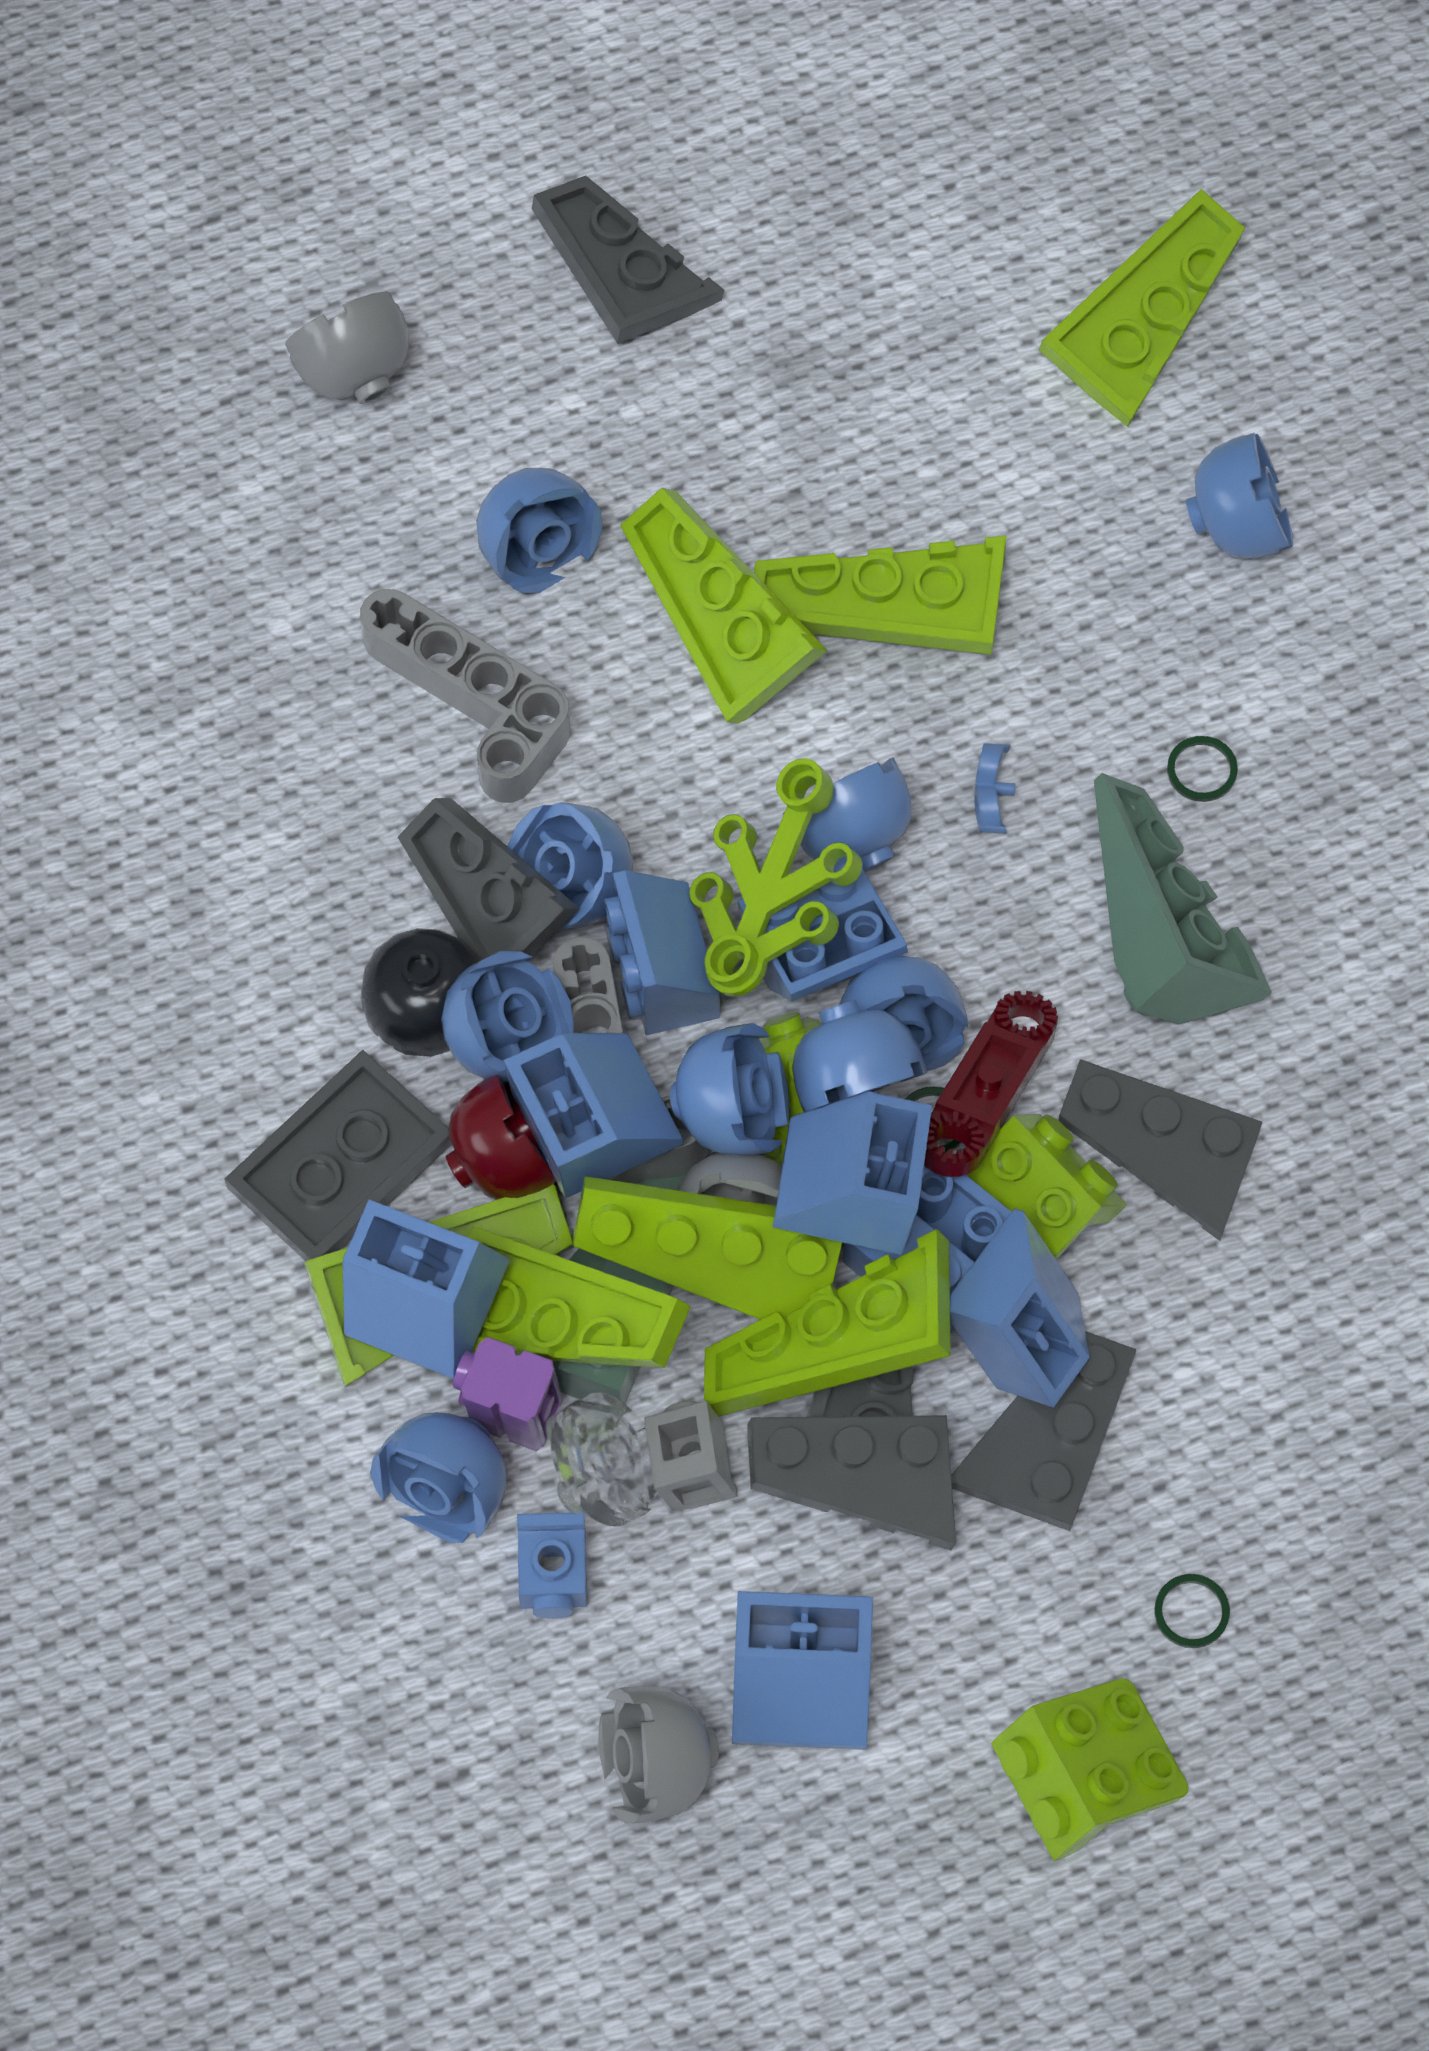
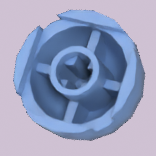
[1186,432,1294,559]
[476,467,602,593]
[783,757,911,872]
[507,802,634,929]
[441,951,574,1083]
[839,956,968,1071]
[792,1000,927,1113]
[670,1023,789,1156]
[370,1412,507,1543]

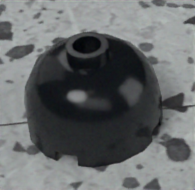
[361,928,479,1057]

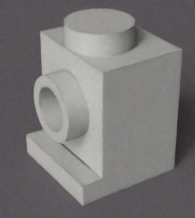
[644,1401,737,1511]

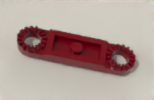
[924,991,1058,1177]

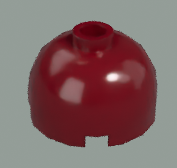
[446,1075,558,1200]

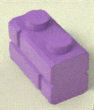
[453,1337,563,1451]

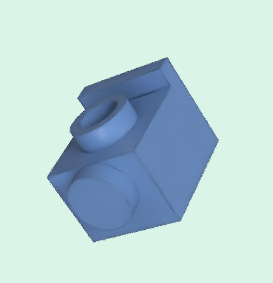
[517,1512,587,1619]

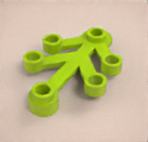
[689,758,863,997]

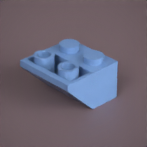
[737,856,908,1002]
[604,870,720,1036]
[503,1033,684,1199]
[772,1091,932,1255]
[843,1166,1011,1333]
[343,1199,510,1379]
[950,1209,1090,1408]
[732,1591,873,1750]

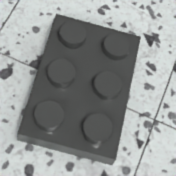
[224,1050,452,1261]

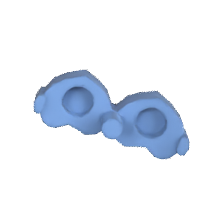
[974,743,1015,834]

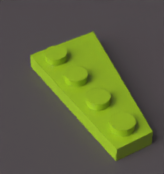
[1039,189,1245,427]
[620,488,828,724]
[754,535,1007,655]
[573,1176,842,1320]
[304,1184,573,1386]
[468,1226,691,1368]
[704,1229,951,1416]

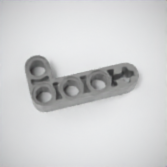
[360,589,570,803]
[553,937,709,1184]

